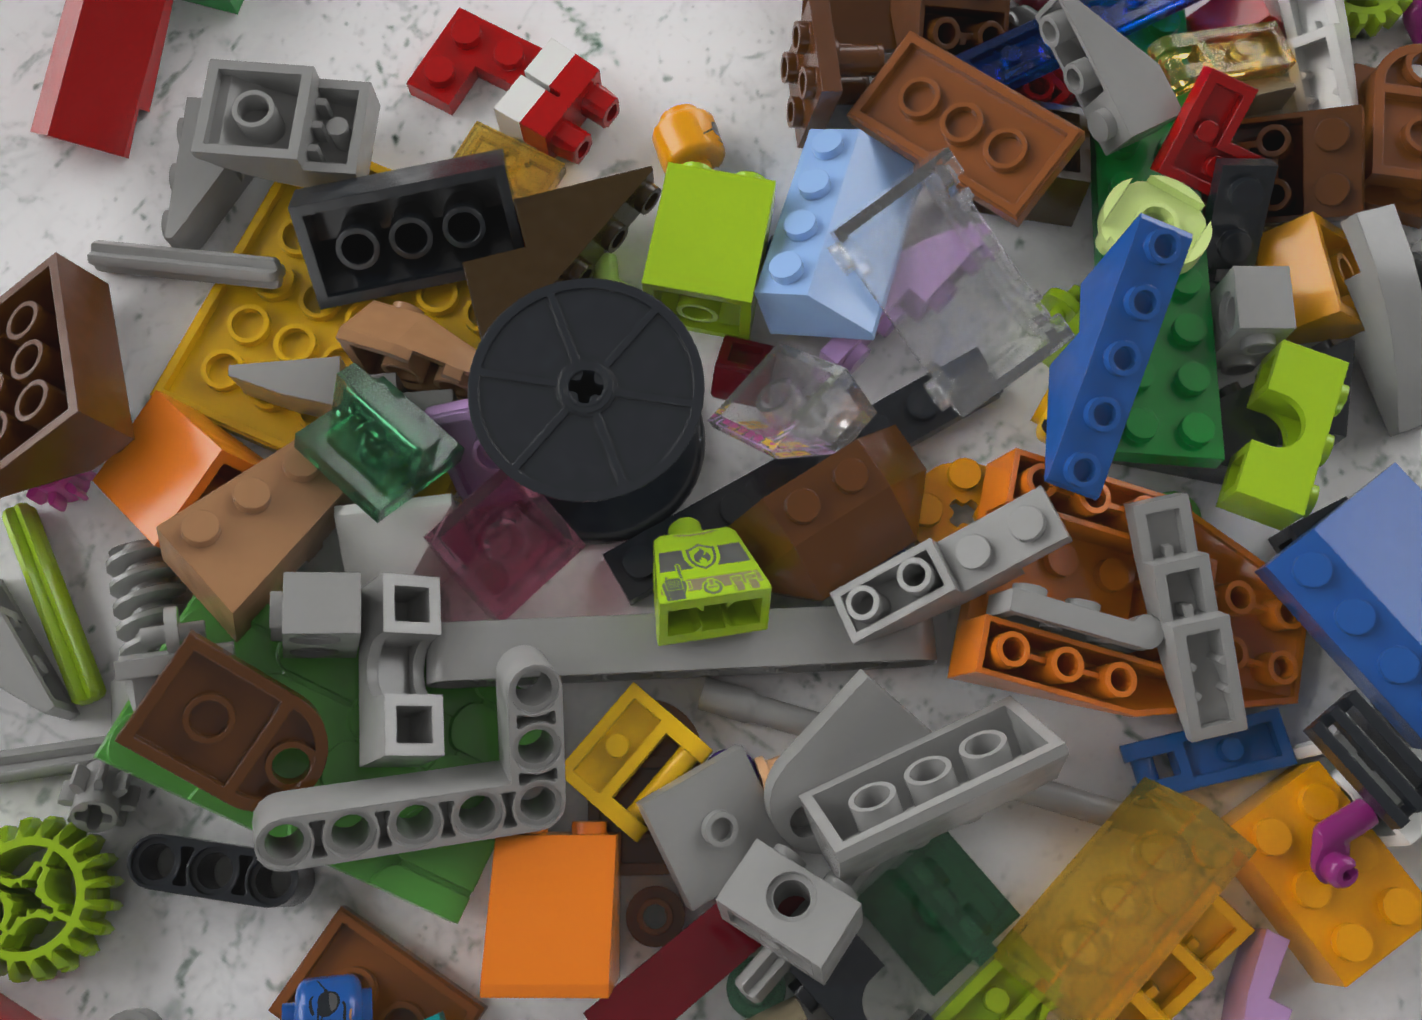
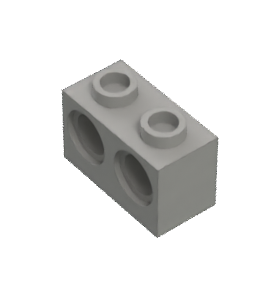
[1210,266,1297,375]
[269,572,361,658]

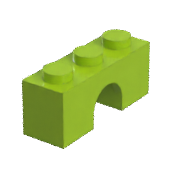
[1215,339,1349,531]

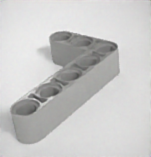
[252,645,566,871]

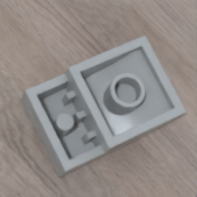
[191,59,380,188]

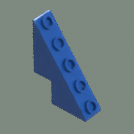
[1044,213,1192,500]

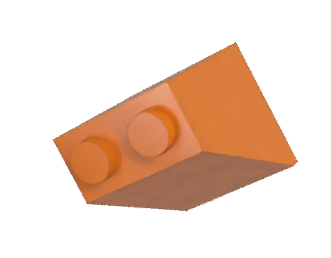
[92,390,263,548]
[480,820,621,998]

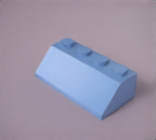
[754,129,921,340]

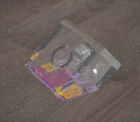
[707,342,877,459]

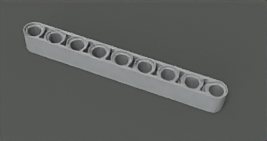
[426,606,937,689]

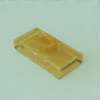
[453,121,566,199]

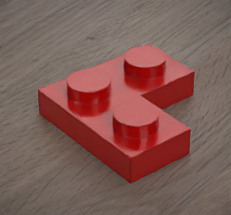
[406,7,542,116]
[1150,66,1265,196]

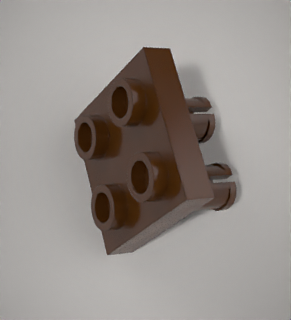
[781,0,885,148]

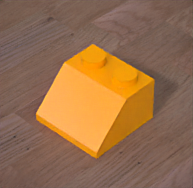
[1255,211,1365,344]

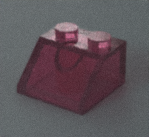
[423,469,586,620]

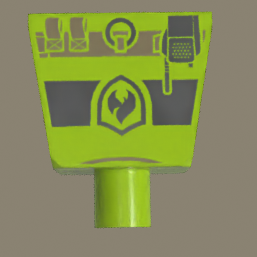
[653,517,772,646]

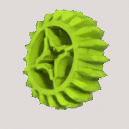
[0,816,125,983]

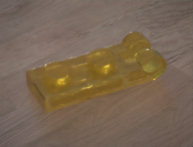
[1147,20,1297,97]

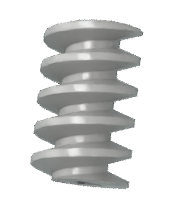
[106,539,187,656]

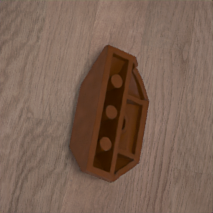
[728,424,927,602]

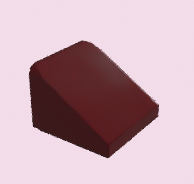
[711,335,776,407]

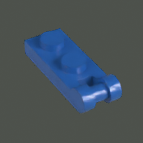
[1119,707,1298,803]

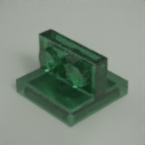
[294,362,465,523]
[857,831,1021,996]

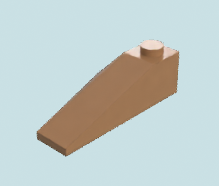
[336,300,476,400]

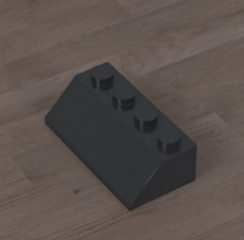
[288,148,525,310]

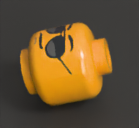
[652,104,726,174]

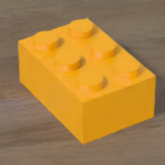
[1210,761,1422,987]

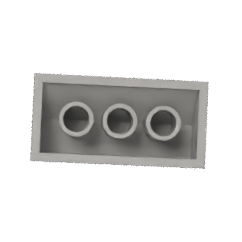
[798,695,1069,881]

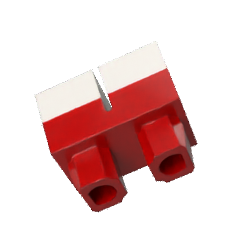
[494,37,620,165]

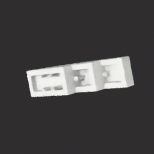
[1278,0,1358,112]

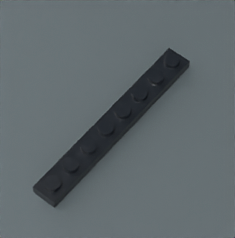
[603,348,1003,605]

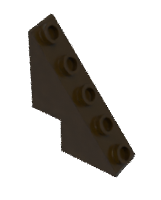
[462,166,661,340]

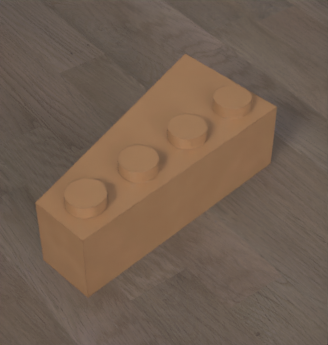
[156,403,390,643]

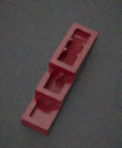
[583,896,805,1020]

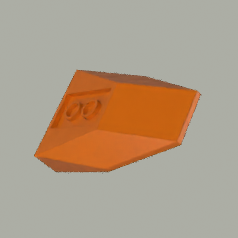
[947,448,1307,717]

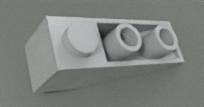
[1035,0,1181,156]
[161,97,254,250]

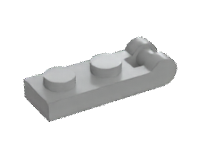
[986,583,1164,654]

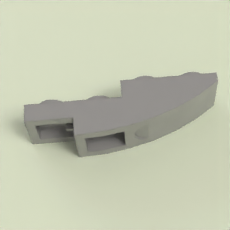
[830,485,1073,645]

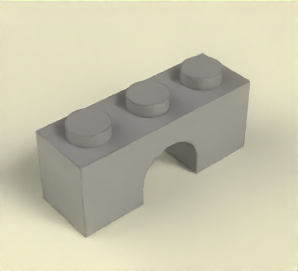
[359,573,445,767]

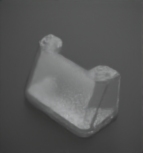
[827,147,1076,417]

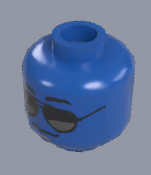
[282,974,373,1020]

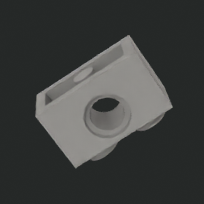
[715,839,863,985]

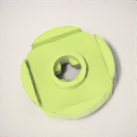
[1095,175,1212,274]

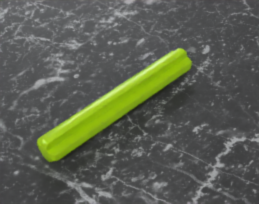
[2,503,107,706]

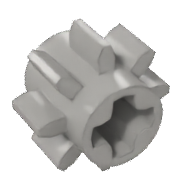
[57,760,141,833]

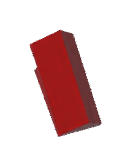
[30,0,174,159]

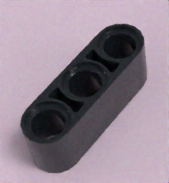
[127,834,315,908]

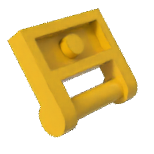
[565,682,713,842]

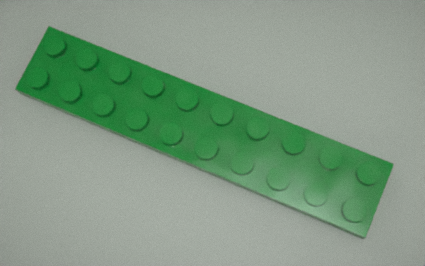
[1086,2,1225,469]

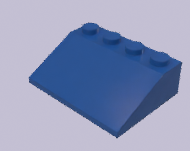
[1255,462,1422,750]

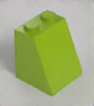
[641,161,776,340]

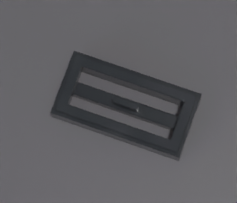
[1303,690,1422,830]

